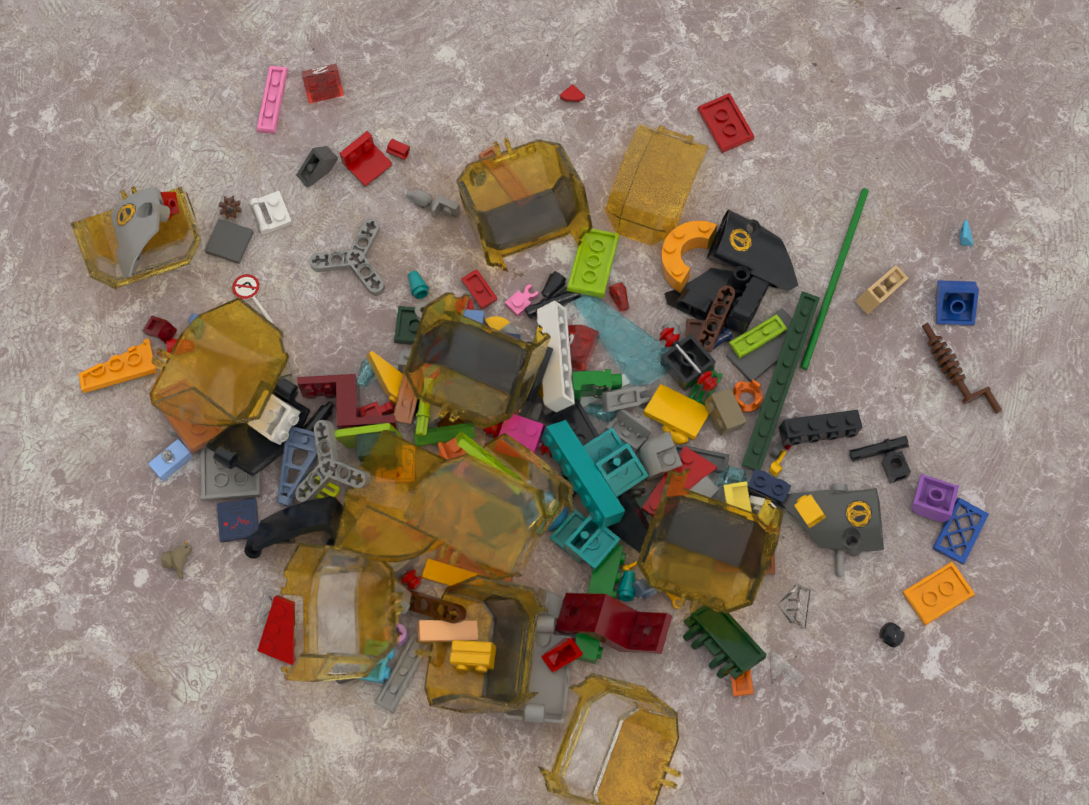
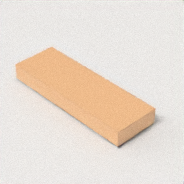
[417,620,478,642]

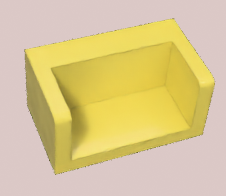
[723,481,754,524]

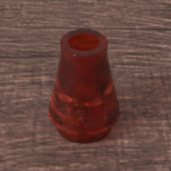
[609,282,630,312]

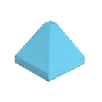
[960,220,973,246]

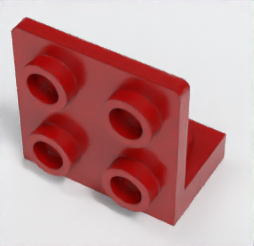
[339,131,392,186]

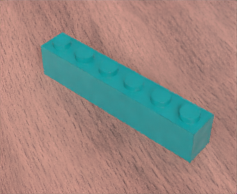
[542,420,625,529]

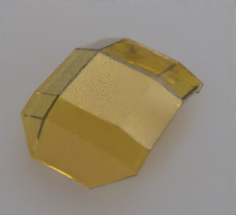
[605,124,709,245]

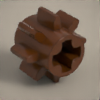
[219,196,241,219]

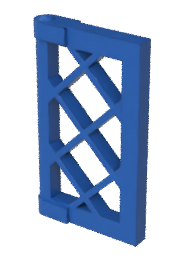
[932,498,989,565]

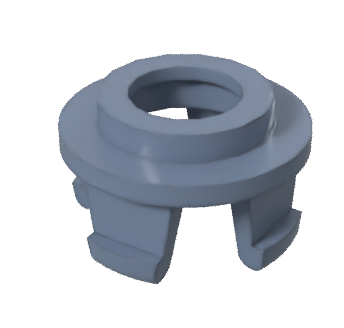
[632,571,667,600]

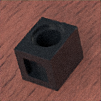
[881,451,911,484]

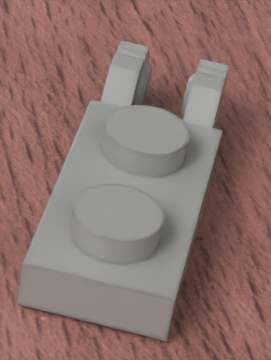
[602,384,651,412]

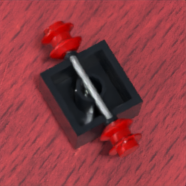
[659,327,718,392]

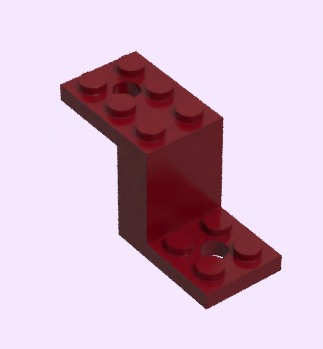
[297,374,399,432]
[555,593,672,654]

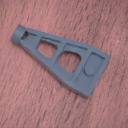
[276,426,327,507]

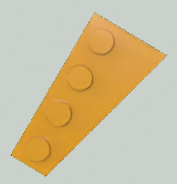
[78,338,157,393]

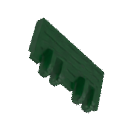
[683,598,767,680]

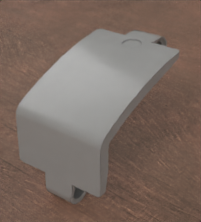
[503,614,573,723]

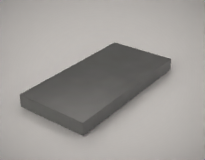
[726,308,808,382]

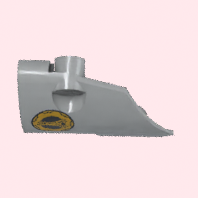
[111,187,170,278]

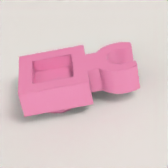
[505,284,539,317]

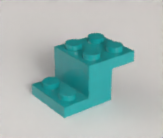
[583,427,649,497]
[550,509,621,570]

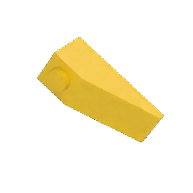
[366,351,403,405]

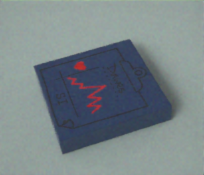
[217,498,259,543]

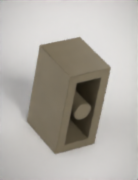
[704,388,747,436]

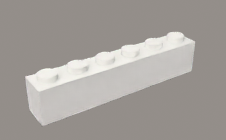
[537,301,575,412]

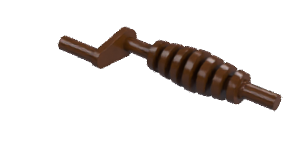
[922,323,1002,414]

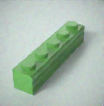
[414,423,475,446]

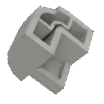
[639,431,683,482]

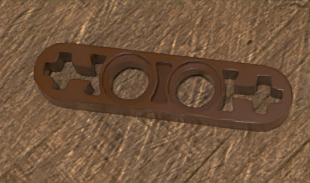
[697,285,736,353]
[408,590,467,624]

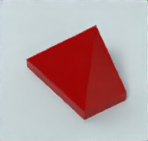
[541,638,583,673]

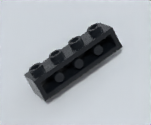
[778,410,863,446]

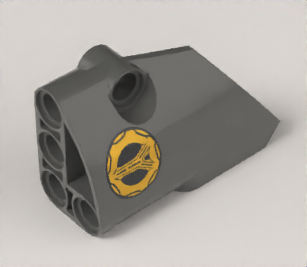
[781,488,884,556]

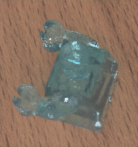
[716,466,748,488]

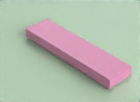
[257,66,288,134]

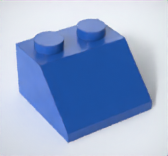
[935,280,979,325]

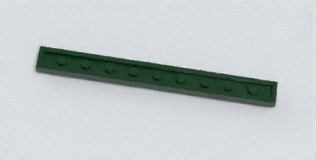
[741,291,820,471]

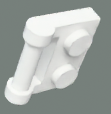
[249,191,292,235]

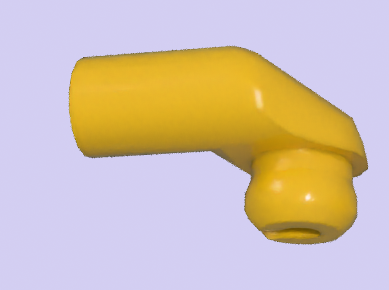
[662,425,688,445]

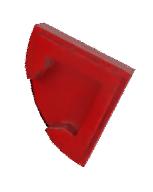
[560,84,585,102]

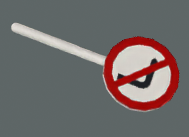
[232,274,273,324]

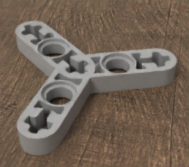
[309,218,385,296]
[295,420,371,502]

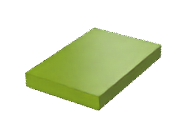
[334,423,402,449]

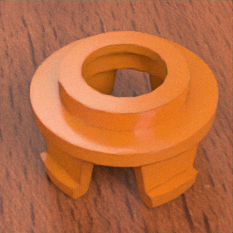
[732,380,763,412]

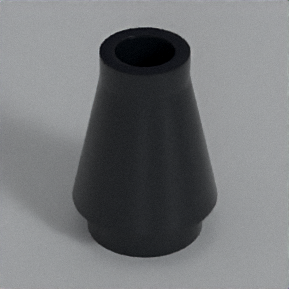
[541,271,566,299]

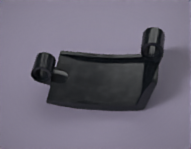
[206,377,310,476]
[244,497,362,559]

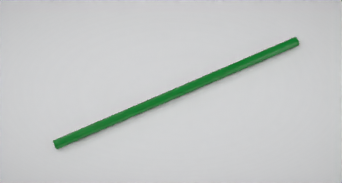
[800,188,869,370]

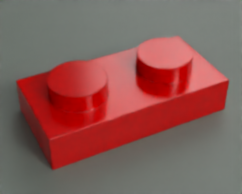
[461,269,498,310]

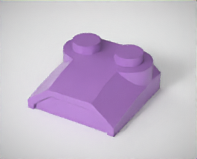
[911,473,959,522]

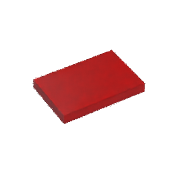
[697,93,755,153]

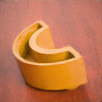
[661,221,717,293]

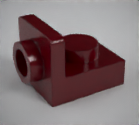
[143,316,177,344]

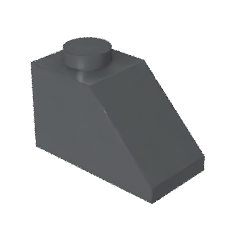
[296,146,338,187]

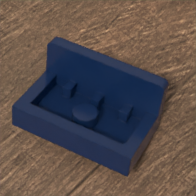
[748,469,791,503]

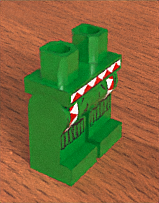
[572,369,622,402]

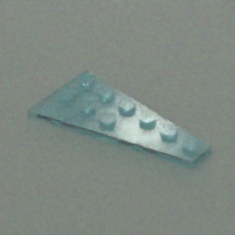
[574,295,670,386]

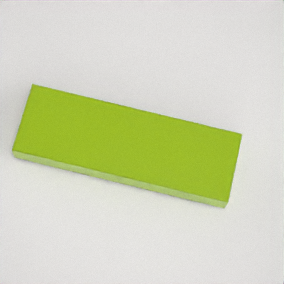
[729,314,787,359]

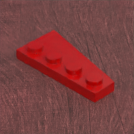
[641,446,717,520]

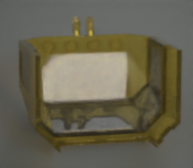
[456,137,593,272]
[404,292,551,428]
[637,469,783,614]
[415,575,549,714]

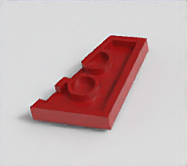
[257,595,296,665]

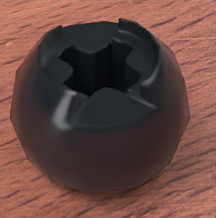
[879,622,905,648]

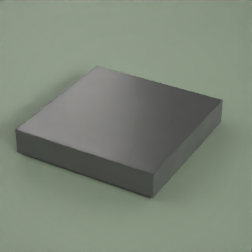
[204,219,254,264]

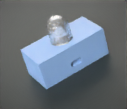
[148,439,193,482]

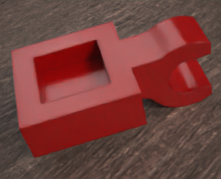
[359,401,395,417]

